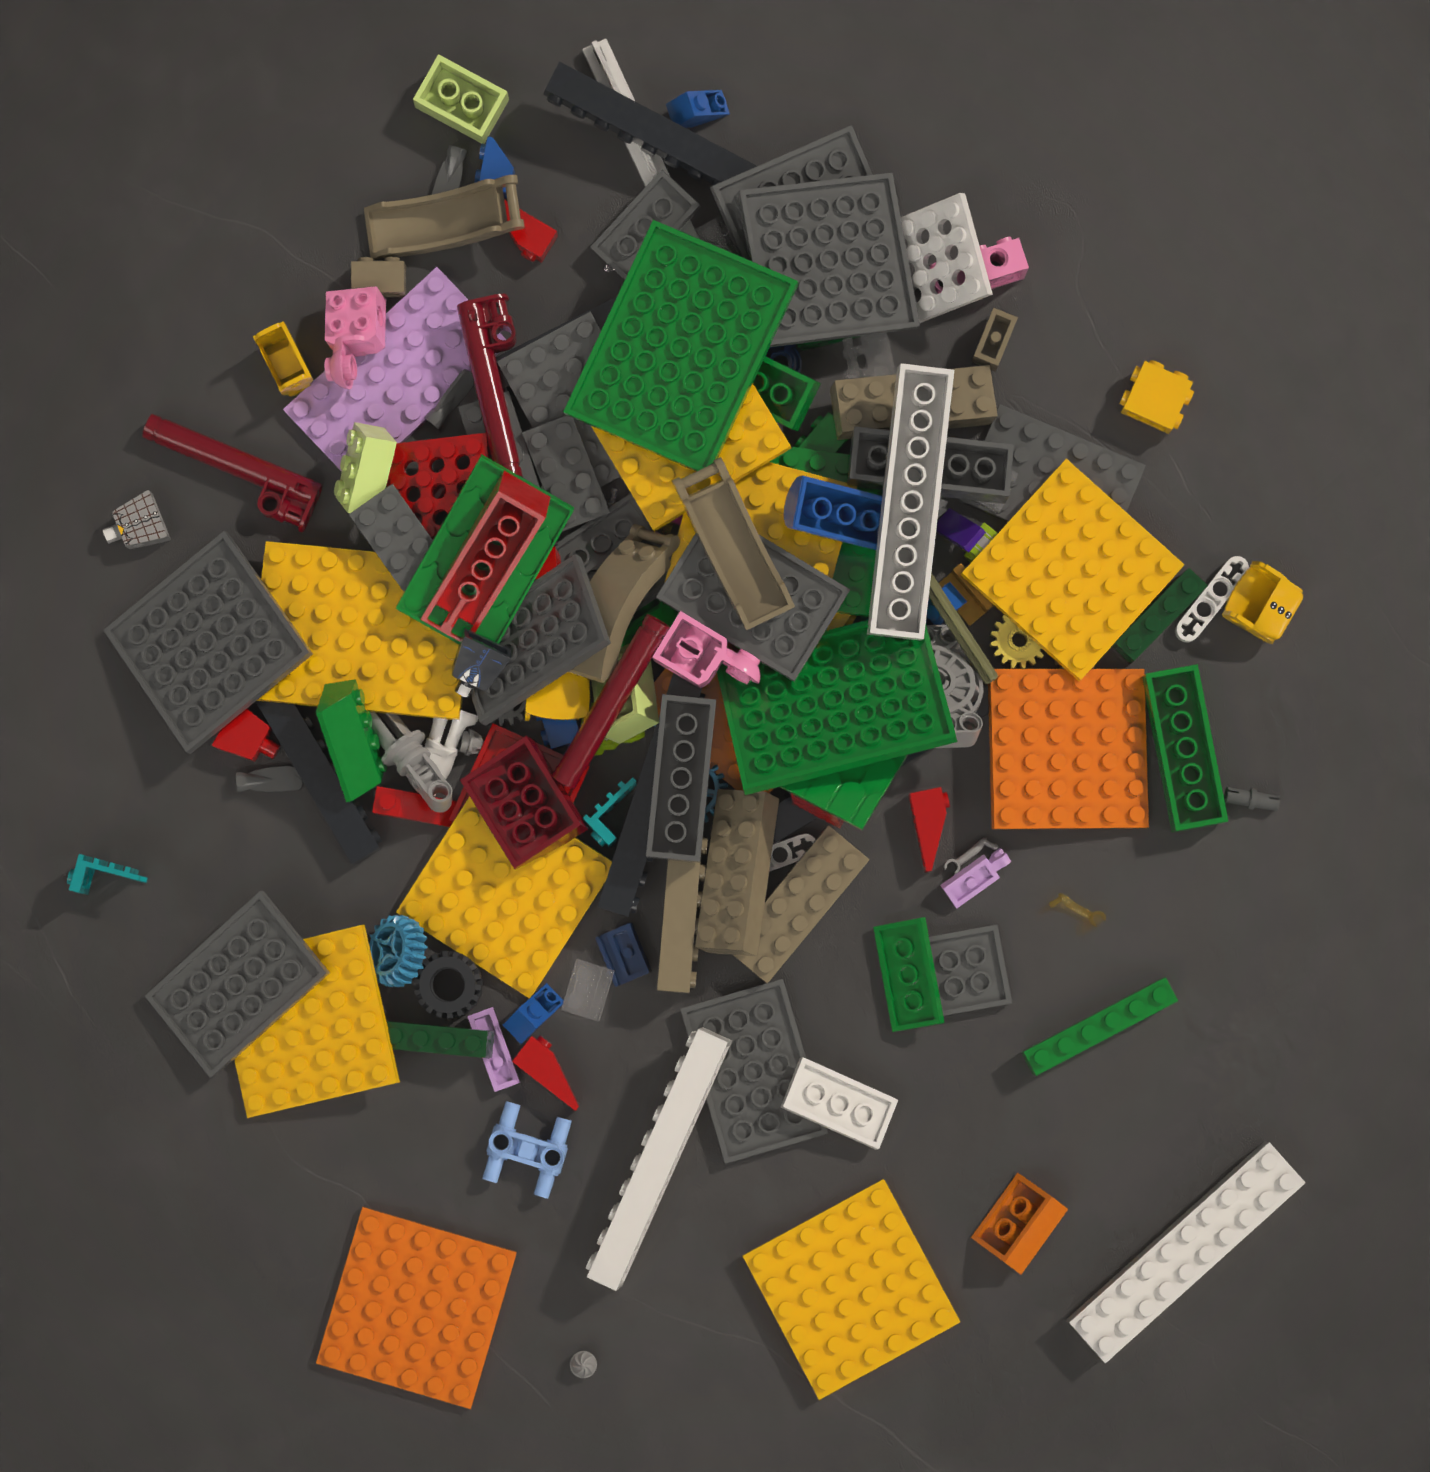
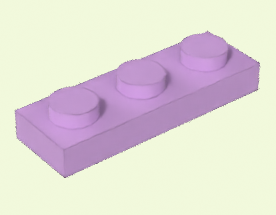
[467,1007,520,1092]

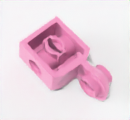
[929,237,1029,294]
[324,286,386,390]
[652,611,760,688]

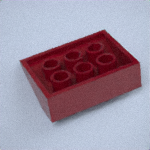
[460,736,589,870]

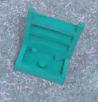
[583,778,637,848]
[67,854,148,895]

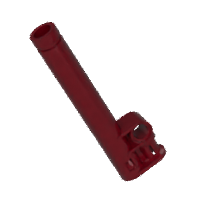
[457,294,523,478]
[142,414,323,532]
[552,614,670,789]

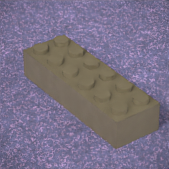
[830,365,998,440]
[695,789,779,956]
[733,825,870,984]
[657,838,708,993]

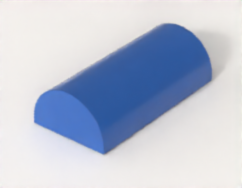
[784,475,882,550]

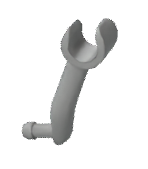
[944,837,998,875]

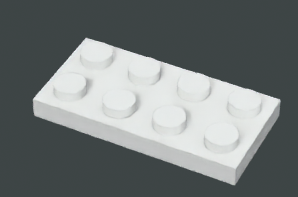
[781,1057,898,1150]

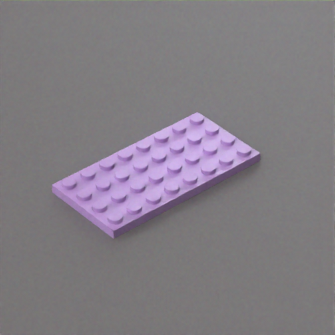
[283,267,506,472]

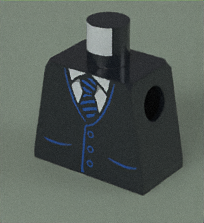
[452,628,511,697]

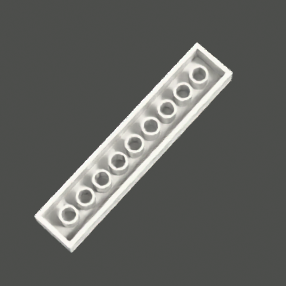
[867,363,954,641]
[586,1027,732,1291]
[1066,1141,1305,1363]

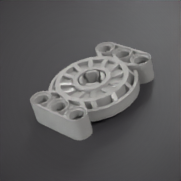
[926,625,984,748]

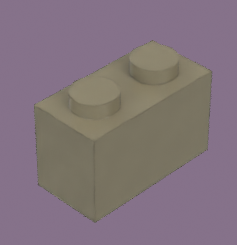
[351,257,406,298]
[972,308,1018,372]

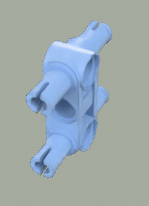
[482,1101,572,1199]

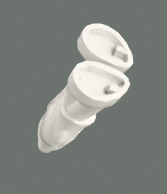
[425,710,478,796]

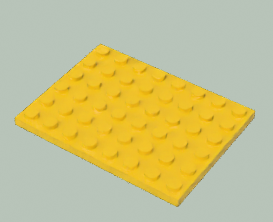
[256,541,462,720]

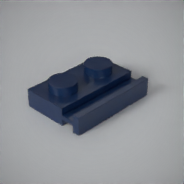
[595,923,652,987]

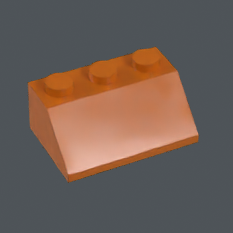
[971,1173,1068,1274]

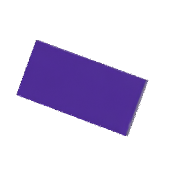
[936,508,986,552]

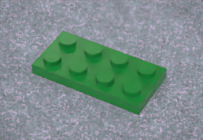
[873,917,945,1032]

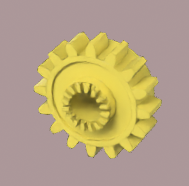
[990,615,1044,669]

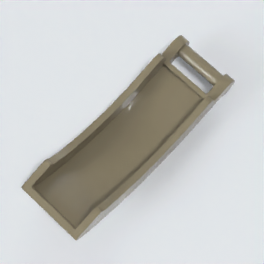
[364,175,525,259]
[672,457,795,630]
[568,524,680,683]

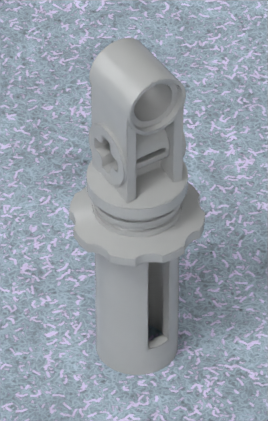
[366,711,452,812]

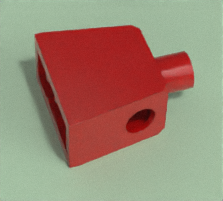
[212,709,281,762]

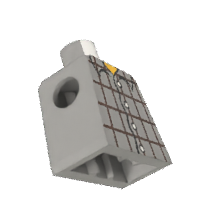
[103,490,171,549]

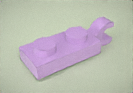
[940,848,1011,908]

